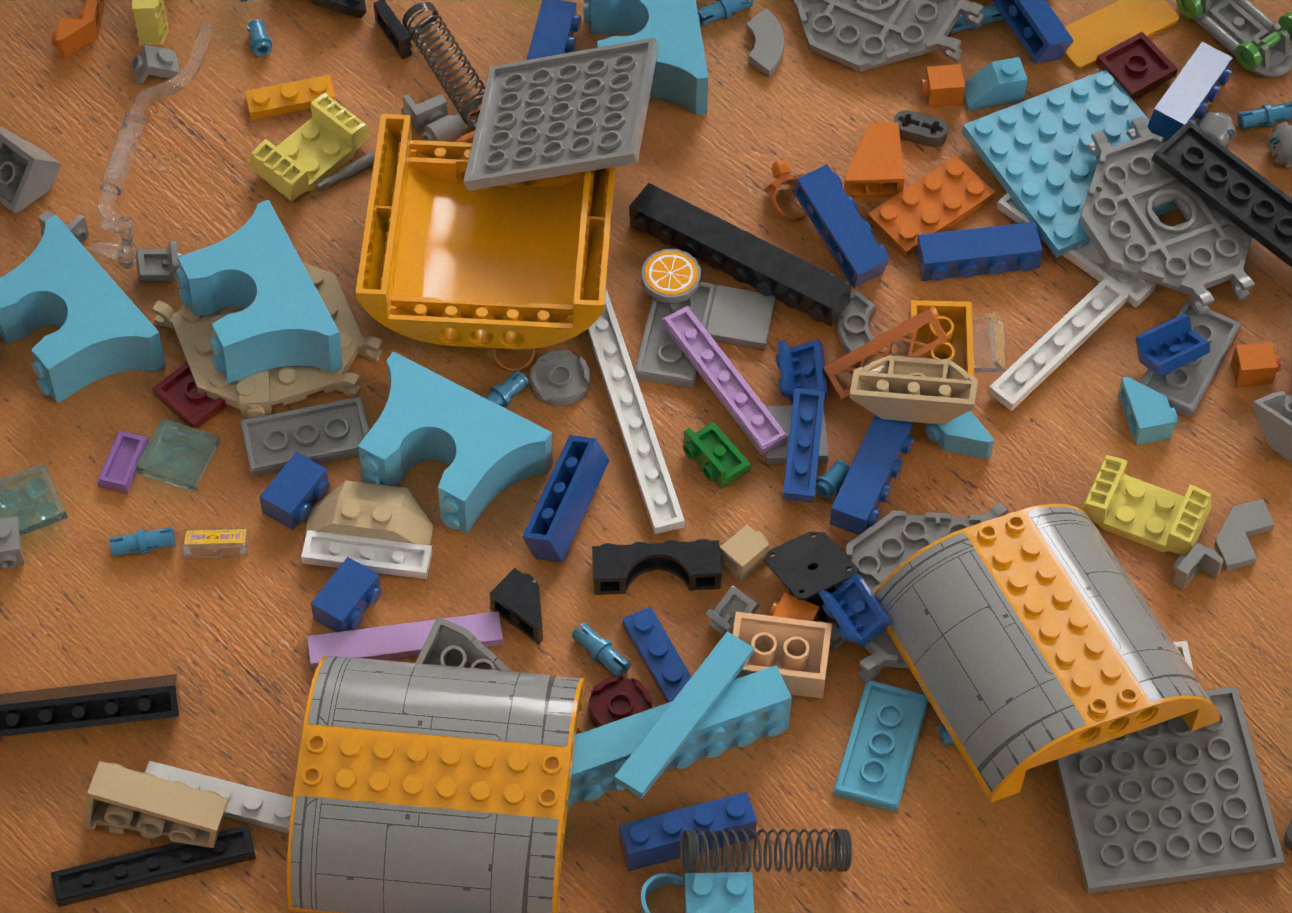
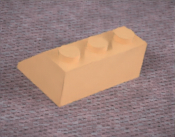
[733,612,832,699]

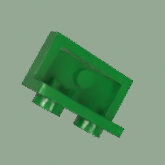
[682,422,751,489]

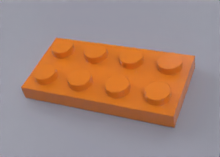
[867,155,995,258]

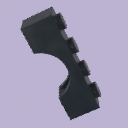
[592,539,722,595]

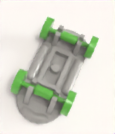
[1176,0,1292,78]

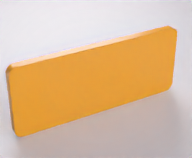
[1063,0,1179,70]

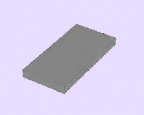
[634,282,717,389]
[1140,300,1242,418]
[240,397,369,477]

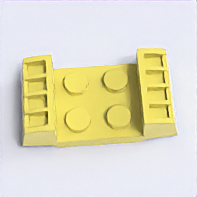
[131,0,169,46]
[250,93,371,202]
[1080,455,1211,556]

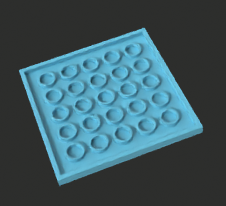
[962,69,1178,257]

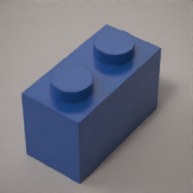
[260,452,330,530]
[311,557,382,632]

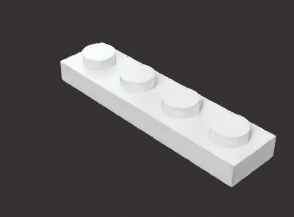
[301,530,432,579]

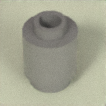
[422,114,467,142]

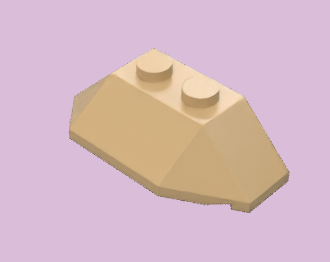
[850,355,978,424]
[304,480,434,546]

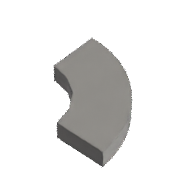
[746,8,784,77]
[837,289,876,365]

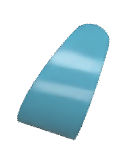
[641,873,685,913]

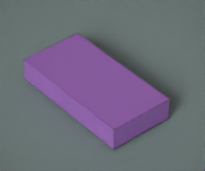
[97,430,149,494]

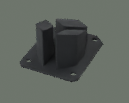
[764,532,859,622]

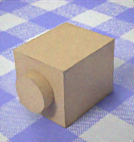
[239,371,272,419]
[720,525,769,582]

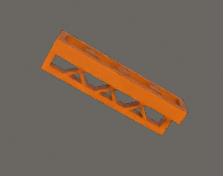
[823,305,949,400]

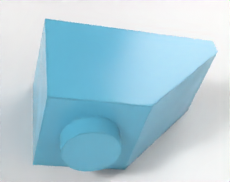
[964,57,1027,111]
[1118,377,1178,445]
[925,411,994,459]

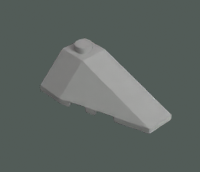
[0,126,61,213]
[1252,391,1292,461]
[415,616,513,672]

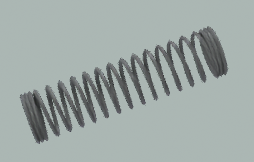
[402,2,485,128]
[680,828,853,873]

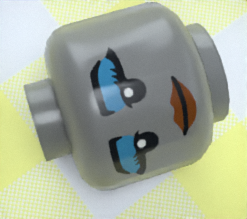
[1197,112,1236,148]
[1267,122,1292,168]

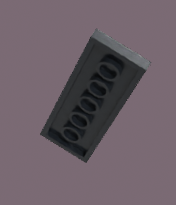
[1151,120,1292,268]

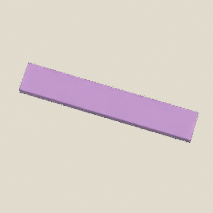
[662,306,788,455]
[307,611,503,669]

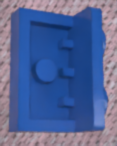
[1136,313,1210,376]
[776,339,829,404]
[819,573,893,647]

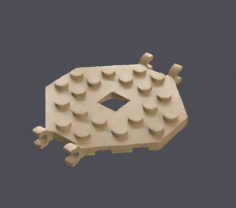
[152,262,382,409]

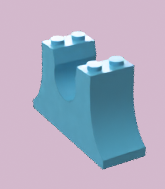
[583,0,709,115]
[175,200,343,384]
[0,215,166,404]
[358,352,553,534]

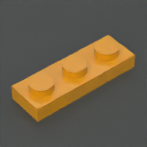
[245,75,336,120]

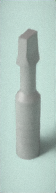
[317,152,375,192]

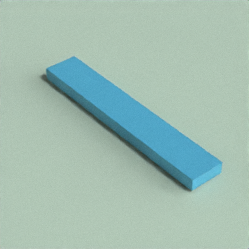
[614,631,755,799]

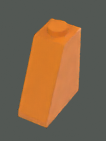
[844,122,905,198]

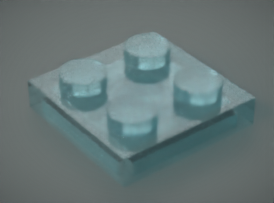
[136,417,220,492]
[0,463,68,536]

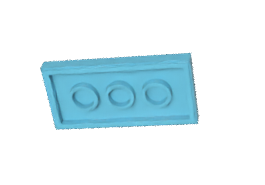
[833,681,929,813]

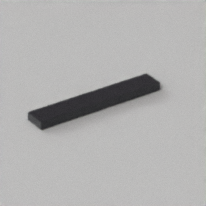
[51,825,256,907]

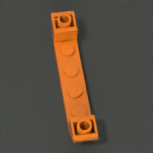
[52,0,105,59]

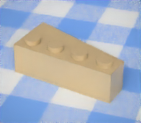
[83,761,228,848]

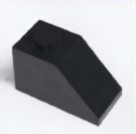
[489,568,543,645]

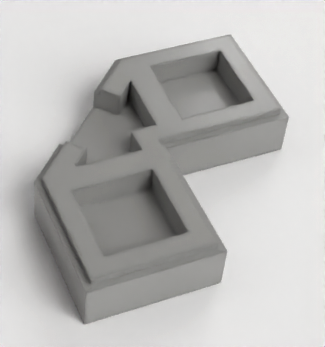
[1214,499,1274,571]

